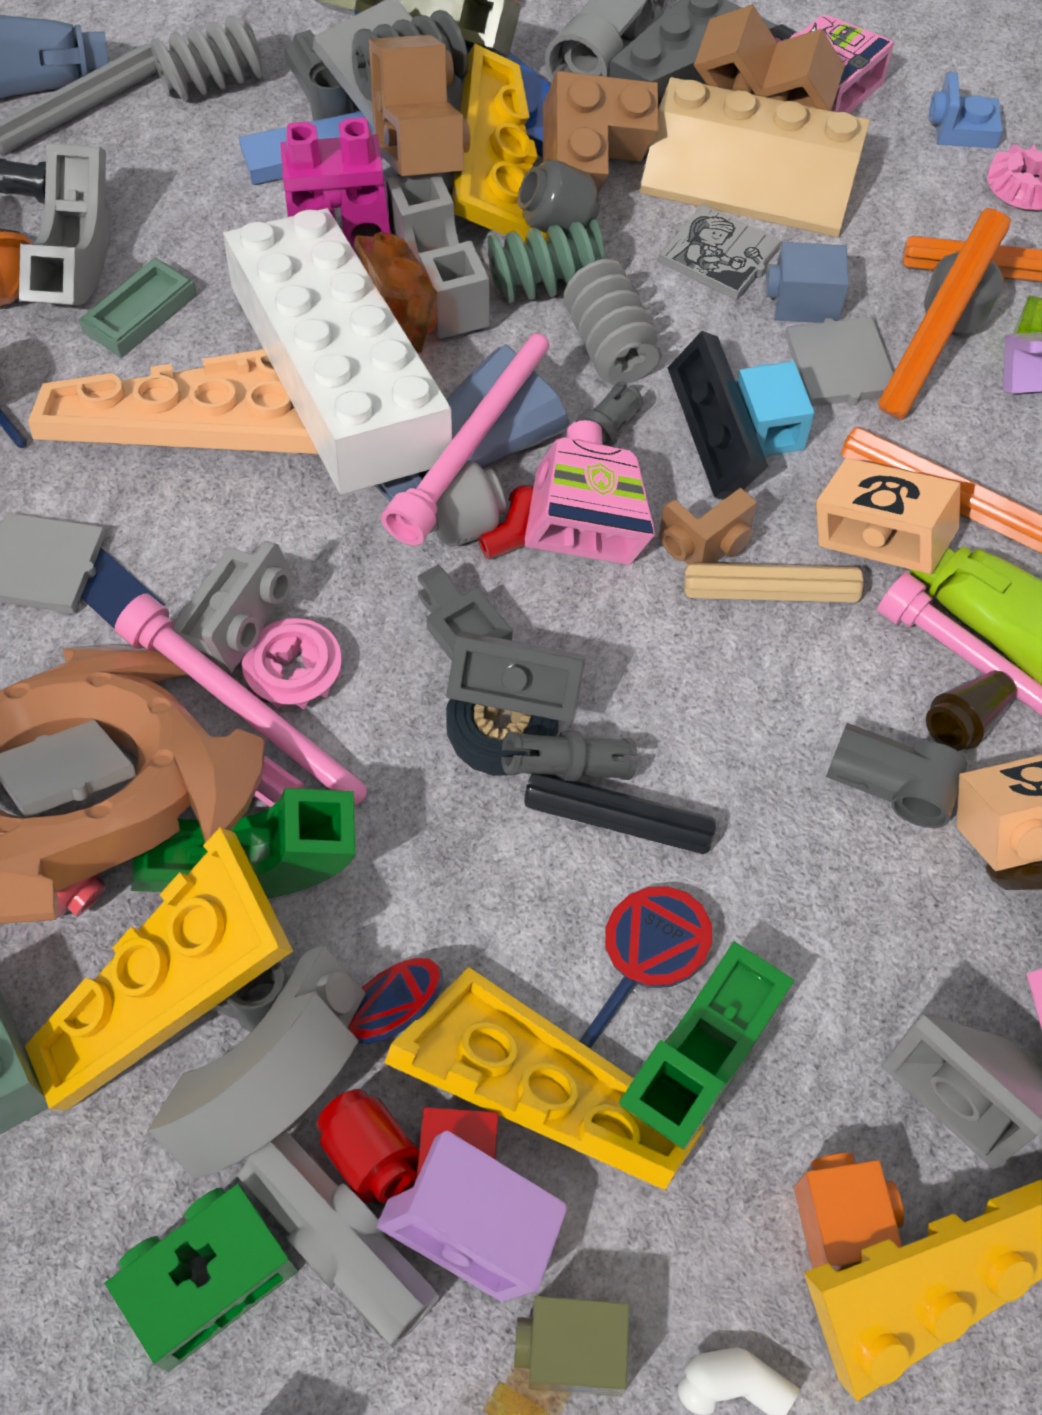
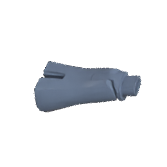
[0,15,109,99]
[375,344,569,502]

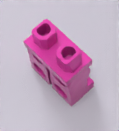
[280,117,393,256]

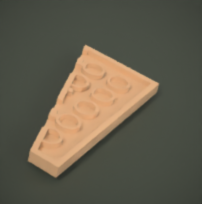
[28,349,318,454]

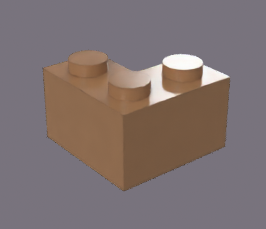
[694,4,845,111]
[369,35,471,176]
[543,71,658,195]

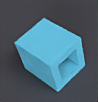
[737,361,815,456]

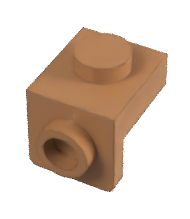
[659,487,758,564]

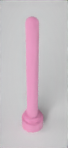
[381,333,549,546]
[876,572,1042,716]
[115,593,367,805]

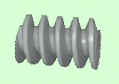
[150,16,262,101]
[564,259,662,384]

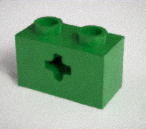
[104,1183,298,1372]

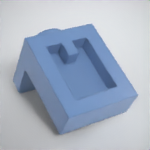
[929,72,1003,148]

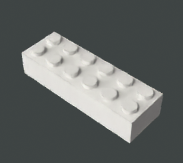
[223,208,452,495]

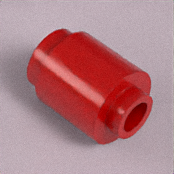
[317,1089,419,1203]

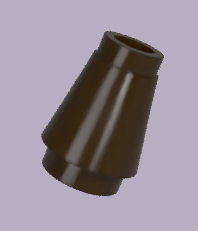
[926,670,1017,751]

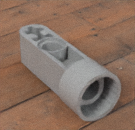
[545,0,668,82]

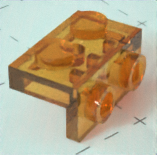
[354,232,438,354]

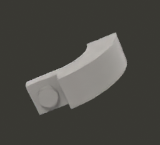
[19,143,111,305]
[147,945,366,1179]

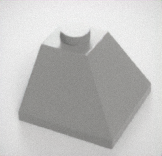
[881,1014,1042,1170]

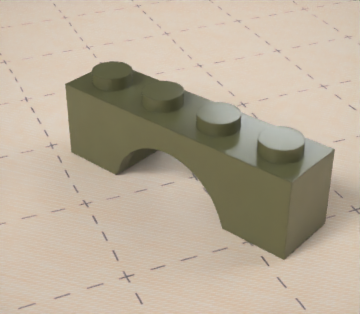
[313,0,521,58]

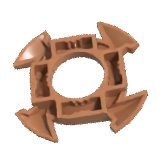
[0,644,265,924]

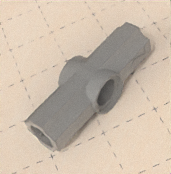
[236,1130,439,1348]

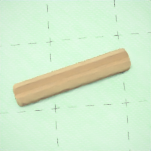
[683,563,864,603]

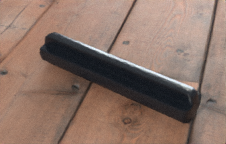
[524,774,716,854]

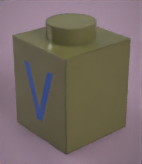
[514,1296,630,1397]

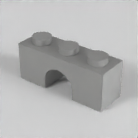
[386,173,490,339]

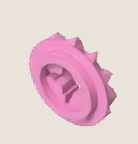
[987,144,1042,210]
[242,618,342,710]

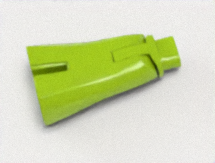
[910,546,1042,685]

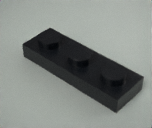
[667,331,769,500]

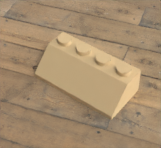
[640,77,871,237]

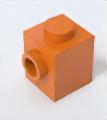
[793,1153,904,1272]

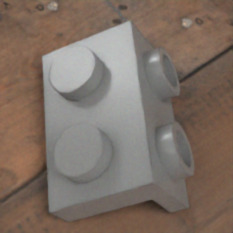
[173,541,295,674]

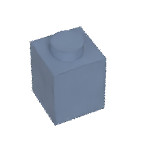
[765,242,849,323]

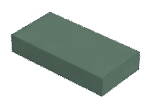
[78,257,197,358]

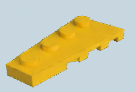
[451,44,546,243]
[25,827,293,1110]
[384,967,705,1190]
[804,1179,1042,1402]

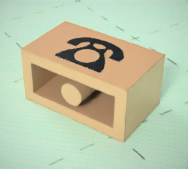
[816,458,960,575]
[957,755,1042,871]

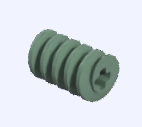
[488,219,604,303]

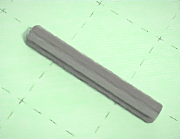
[0,44,158,155]

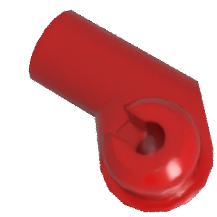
[478,485,534,560]

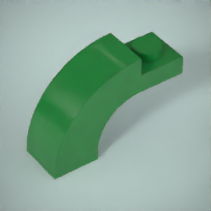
[131,788,356,899]
[618,941,794,1150]

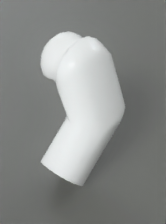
[678,1347,800,1415]

